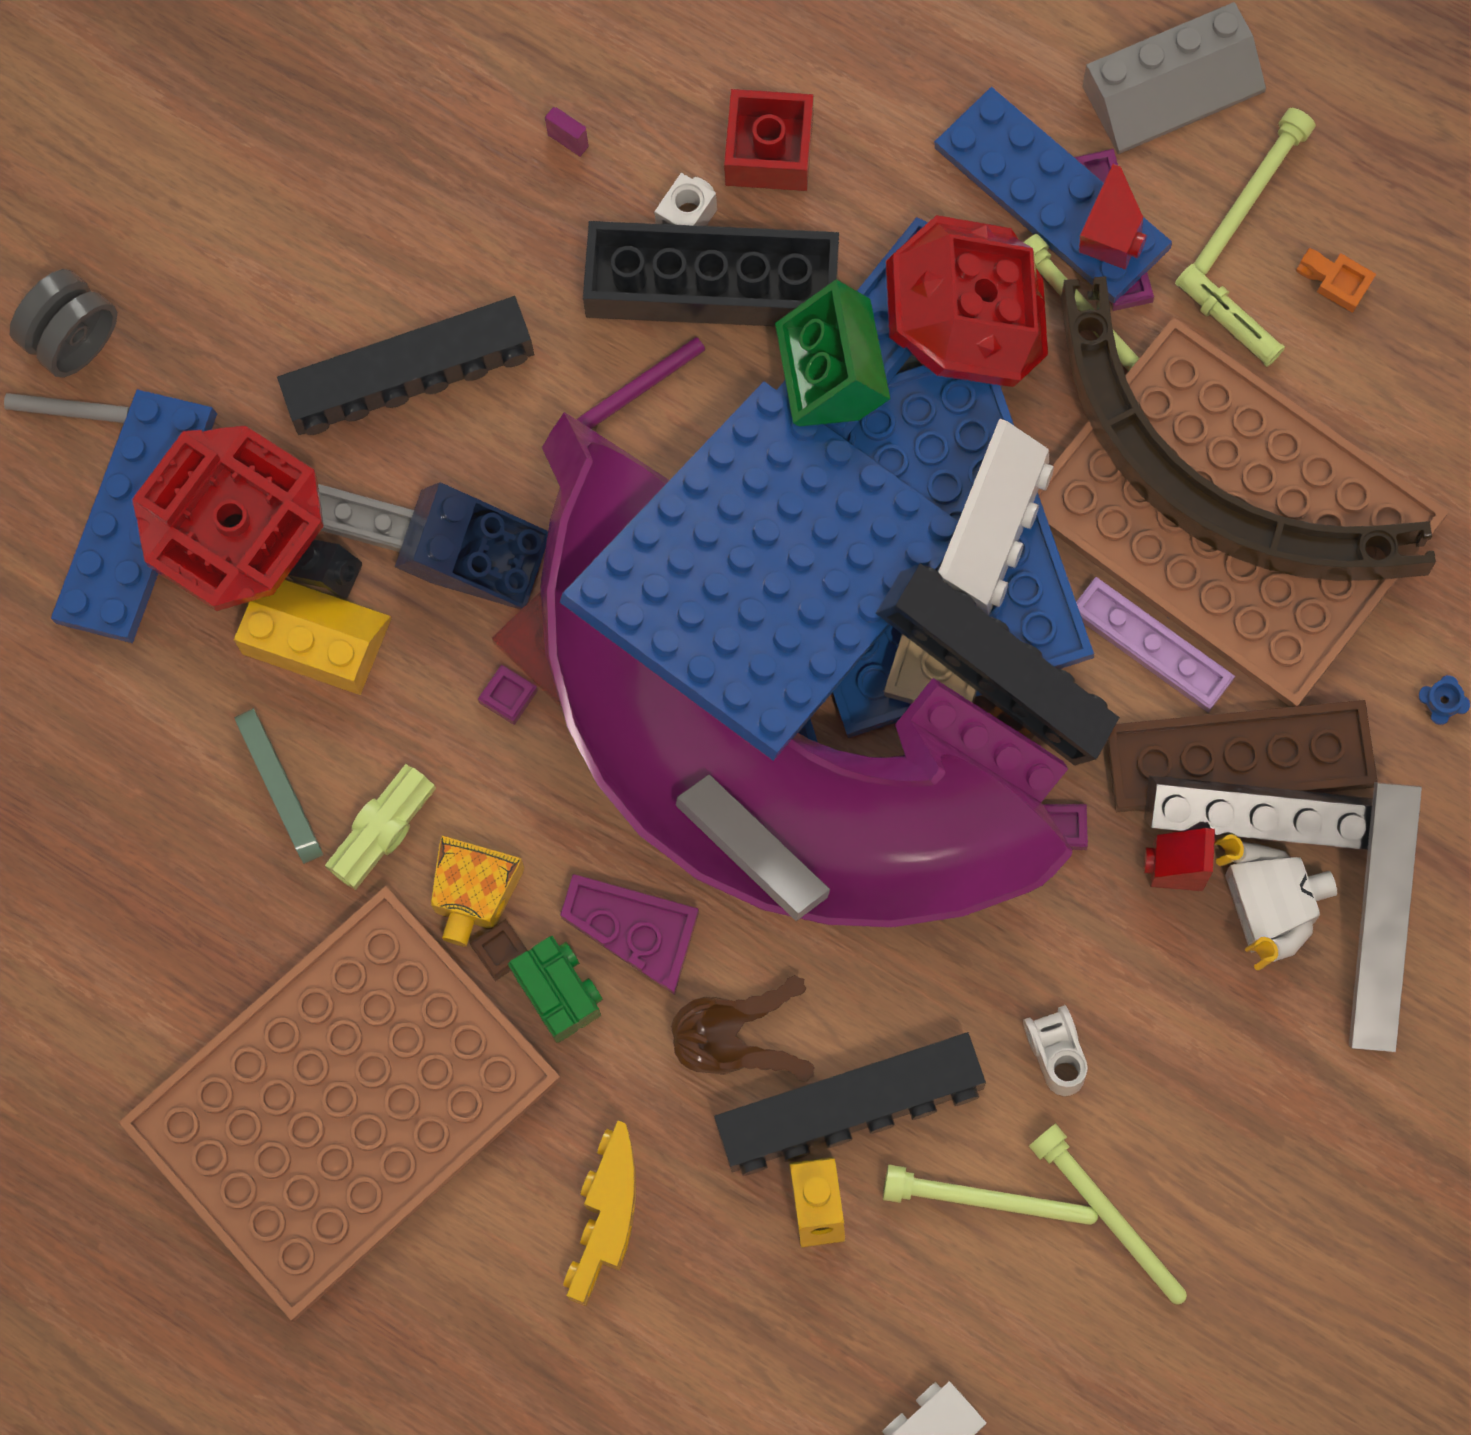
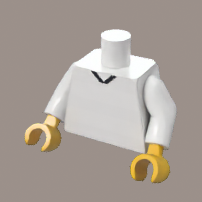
[1214,834,1337,970]

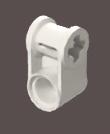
[1023,1005,1088,1096]

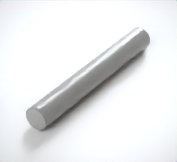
[4,393,130,423]

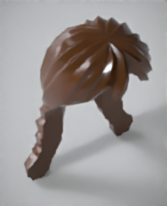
[671,975,815,1082]

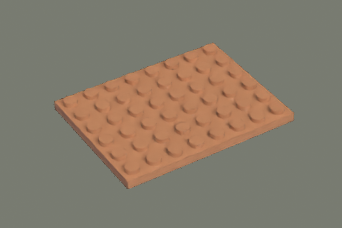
[1038,317,1448,707]
[118,886,561,1322]

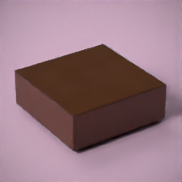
[470,919,528,982]

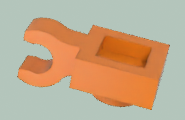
[1296,248,1376,313]

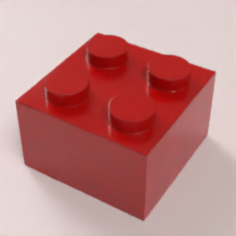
[724,89,814,191]

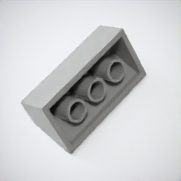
[1082,2,1266,154]

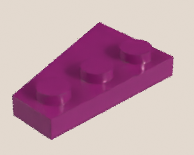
[560,874,699,995]

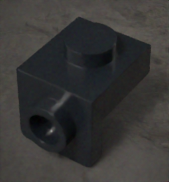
[288,540,362,599]

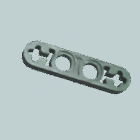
[234,708,324,864]

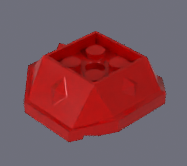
[886,215,1048,387]
[132,426,324,611]

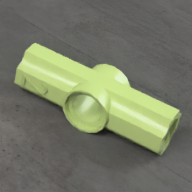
[325,764,436,890]

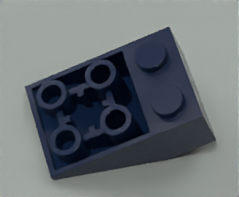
[395,482,548,610]

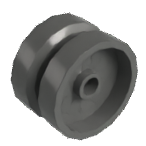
[9,269,118,378]

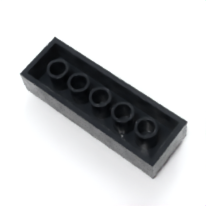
[583,221,839,327]

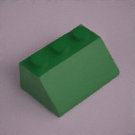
[775,279,890,426]

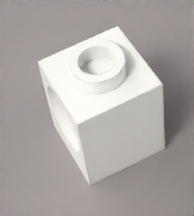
[654,173,717,226]

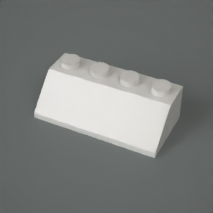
[938,419,1054,616]

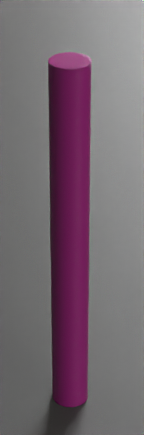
[576,337,705,429]

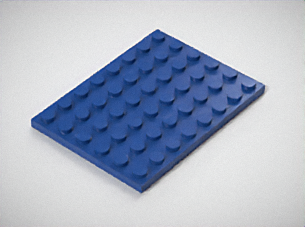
[833,365,1094,738]
[560,381,958,761]

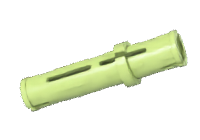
[1175,264,1285,367]

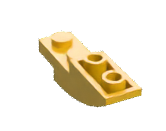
[563,1121,636,1306]

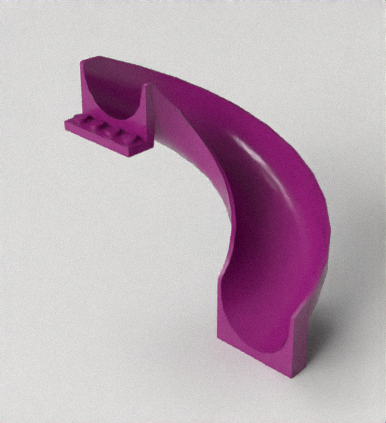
[540,412,1073,927]

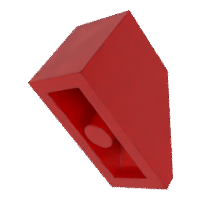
[1079,164,1147,270]
[1143,828,1215,891]

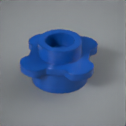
[1418,675,1470,725]

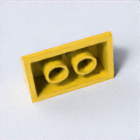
[234,580,392,695]

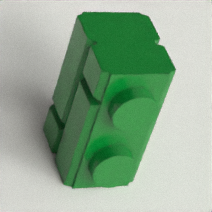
[508,936,603,1043]

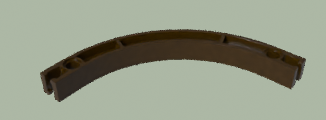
[1061,276,1436,581]

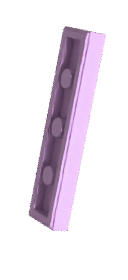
[1076,577,1235,713]

